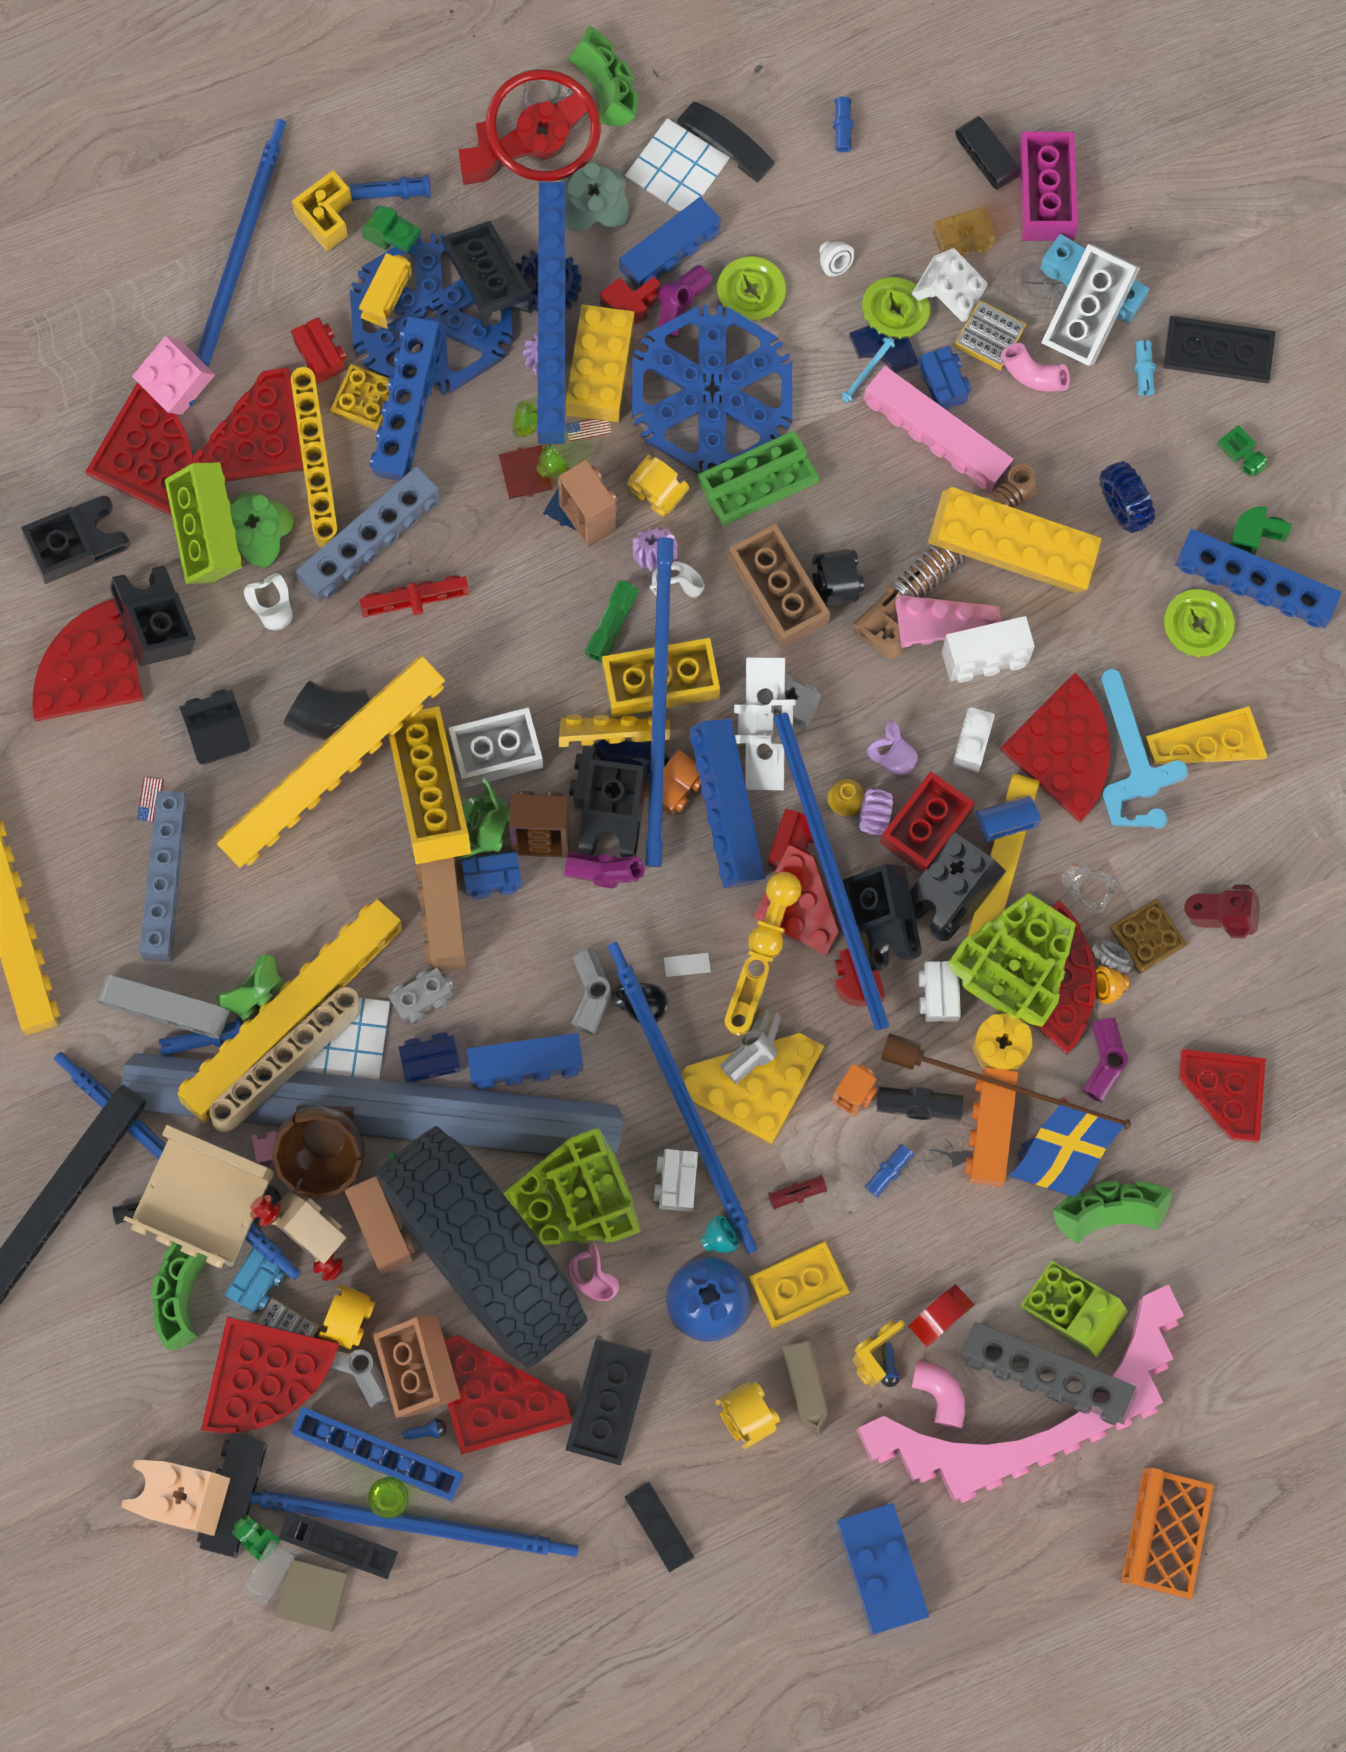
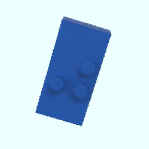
[836,1503,929,1635]

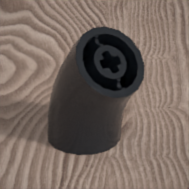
[283,680,370,741]

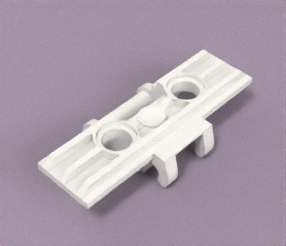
[734,658,796,790]

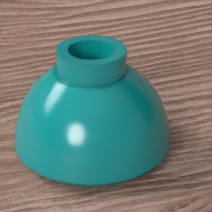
[701,1215,739,1253]

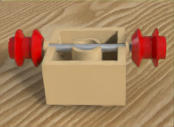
[250,1191,346,1281]

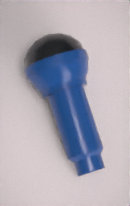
[881,1343,900,1387]
[402,1418,447,1440]

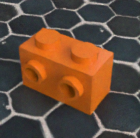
[832,1064,878,1117]

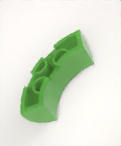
[568,25,638,127]
[1053,1180,1172,1244]
[151,1242,207,1351]

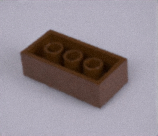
[509,791,570,858]

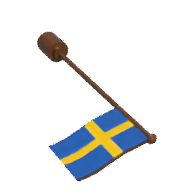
[881,1033,1131,1197]

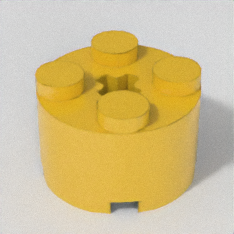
[627,454,690,518]
[973,1014,1032,1071]
[318,1283,375,1350]
[716,1381,780,1450]

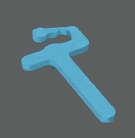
[1101,669,1188,829]

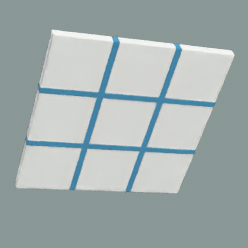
[625,118,730,212]
[298,998,390,1080]

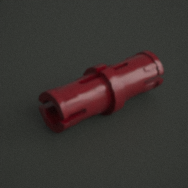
[768,1175,827,1210]

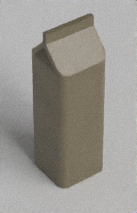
[782,1341,828,1437]

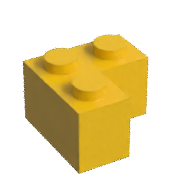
[292,170,352,252]

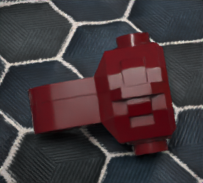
[1184,884,1260,939]

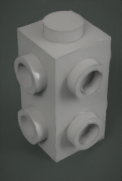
[389,968,454,1025]

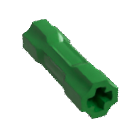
[585,580,639,663]

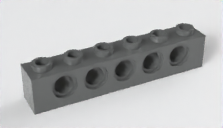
[962,1322,1137,1425]

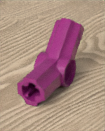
[657,265,712,338]
[564,852,645,888]
[1081,1018,1128,1103]

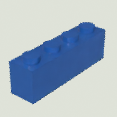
[619,196,721,289]
[467,1033,583,1090]

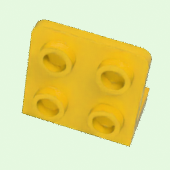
[852,1320,905,1388]

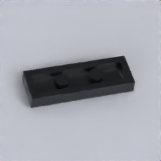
[624,1482,694,1573]

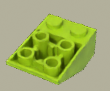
[1020,1260,1128,1358]

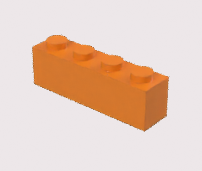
[965,1067,1018,1187]

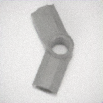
[571,949,613,1035]
[720,1008,781,1084]
[331,1346,390,1408]

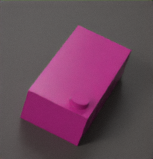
[1018,131,1078,241]

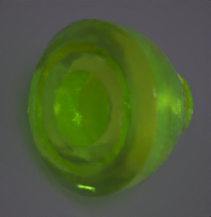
[512,400,538,437]
[535,444,570,479]
[368,1477,409,1518]

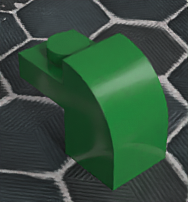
[362,206,421,253]
[1229,507,1292,555]

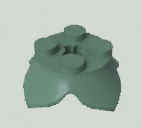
[561,163,629,231]

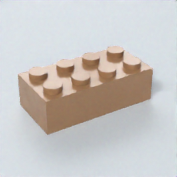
[728,523,830,649]
[415,857,467,971]

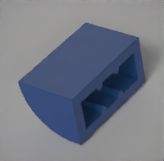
[975,795,1041,843]

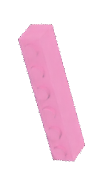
[864,366,1014,492]

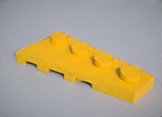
[1145,706,1267,765]
[559,715,670,747]

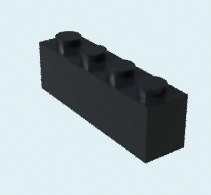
[197,1434,268,1558]

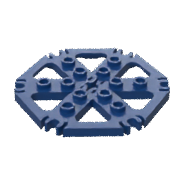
[350,233,513,396]
[631,305,792,474]

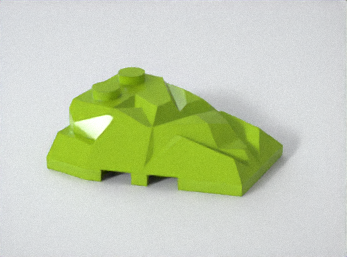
[948,893,1076,1026]
[503,1127,641,1245]

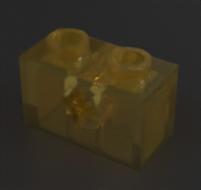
[933,207,996,257]

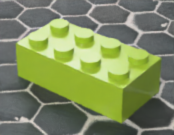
[165,463,242,584]

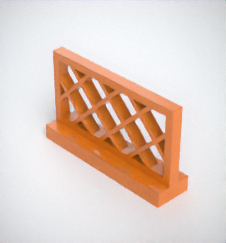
[1121,1468,1214,1599]

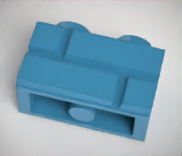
[224,1247,286,1315]

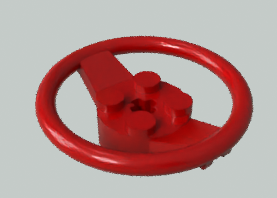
[486,69,601,182]

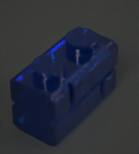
[399,1032,461,1083]

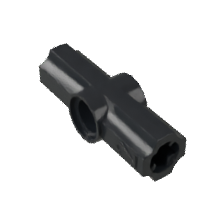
[876,1087,963,1121]

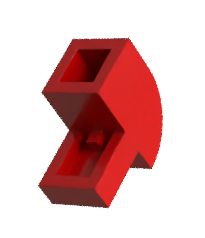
[458,122,501,185]
[600,277,661,324]
[834,949,885,1007]
[908,1284,975,1348]

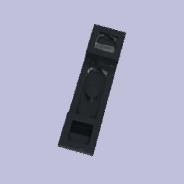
[677,101,774,183]
[278,1511,398,1580]

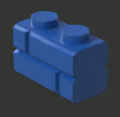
[918,346,971,410]
[462,851,522,899]

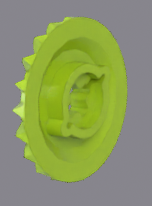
[717,256,786,322]
[861,277,930,340]
[1163,589,1235,658]

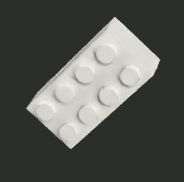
[1041,244,1141,366]

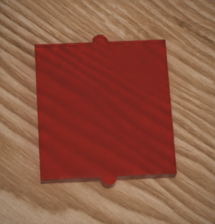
[499,445,552,499]

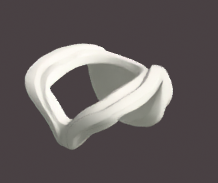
[649,561,705,598]
[244,573,293,631]

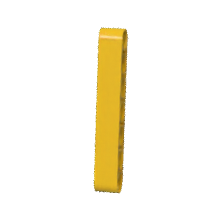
[291,367,339,548]
[967,773,1039,937]

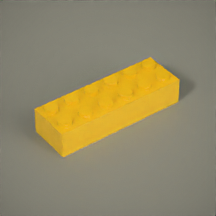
[928,487,1102,594]
[388,706,471,864]

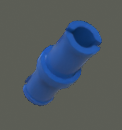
[833,97,854,153]
[864,1143,914,1198]

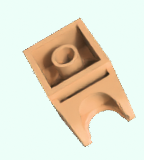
[121,1460,230,1536]

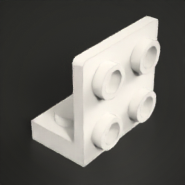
[912,248,988,322]

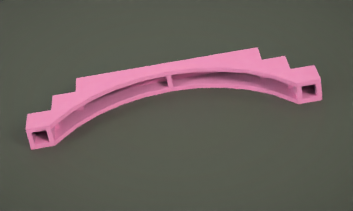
[856,1284,1184,1503]

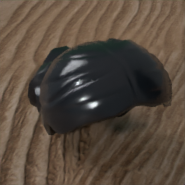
[612,983,668,1023]

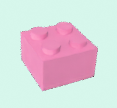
[132,336,215,415]

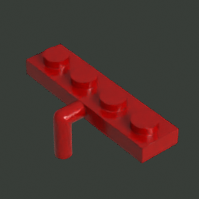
[359,575,469,618]

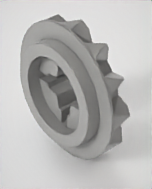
[1092,940,1134,972]

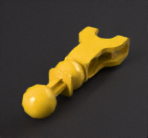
[725,871,801,1036]

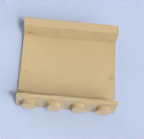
[123,1125,275,1269]

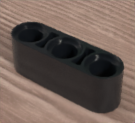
[955,116,1020,190]

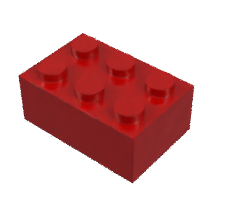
[880,771,975,874]

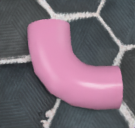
[1001,343,1070,392]
[911,1360,965,1429]

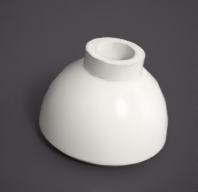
[819,241,854,277]

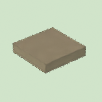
[275,1559,348,1632]

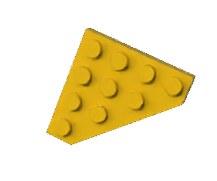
[681,1033,824,1145]

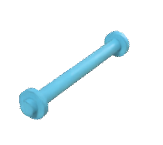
[841,337,895,403]

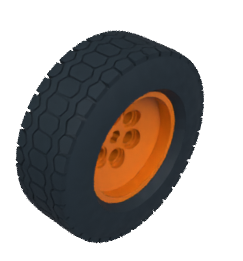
[375,1126,588,1369]

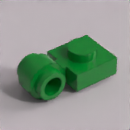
[1217,425,1268,477]
[231,1515,281,1563]

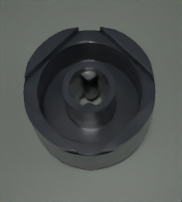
[812,549,865,607]

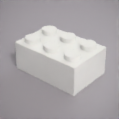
[942,616,1035,683]
[448,707,543,788]

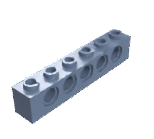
[296,466,440,602]
[139,791,189,962]

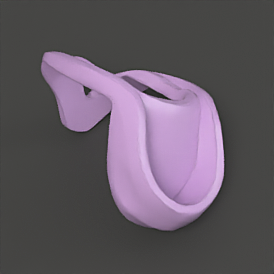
[867,720,918,775]

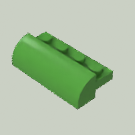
[698,431,819,526]

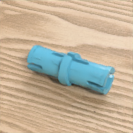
[1134,340,1156,396]

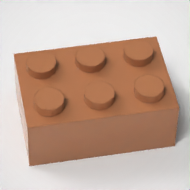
[558,460,617,547]
[345,1176,415,1276]
[373,1315,461,1418]

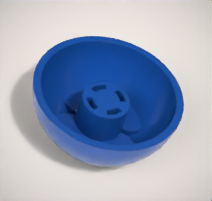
[666,1257,751,1342]

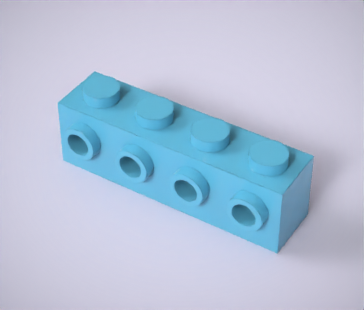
[1040,233,1150,323]

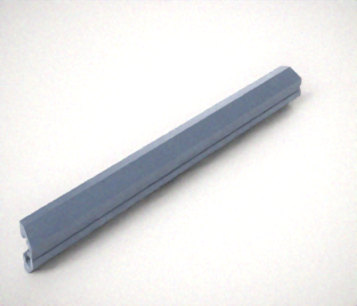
[121,1053,623,1156]

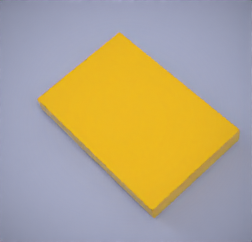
[748,1241,850,1329]

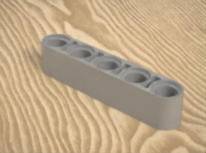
[97,975,230,1039]

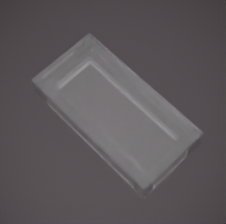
[241,1540,296,1607]

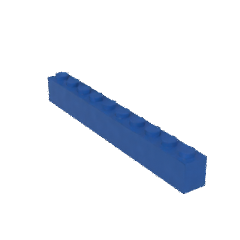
[537,182,566,444]

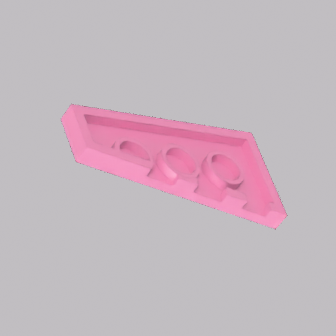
[895,595,1002,648]

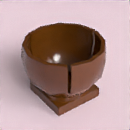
[272,1104,365,1199]

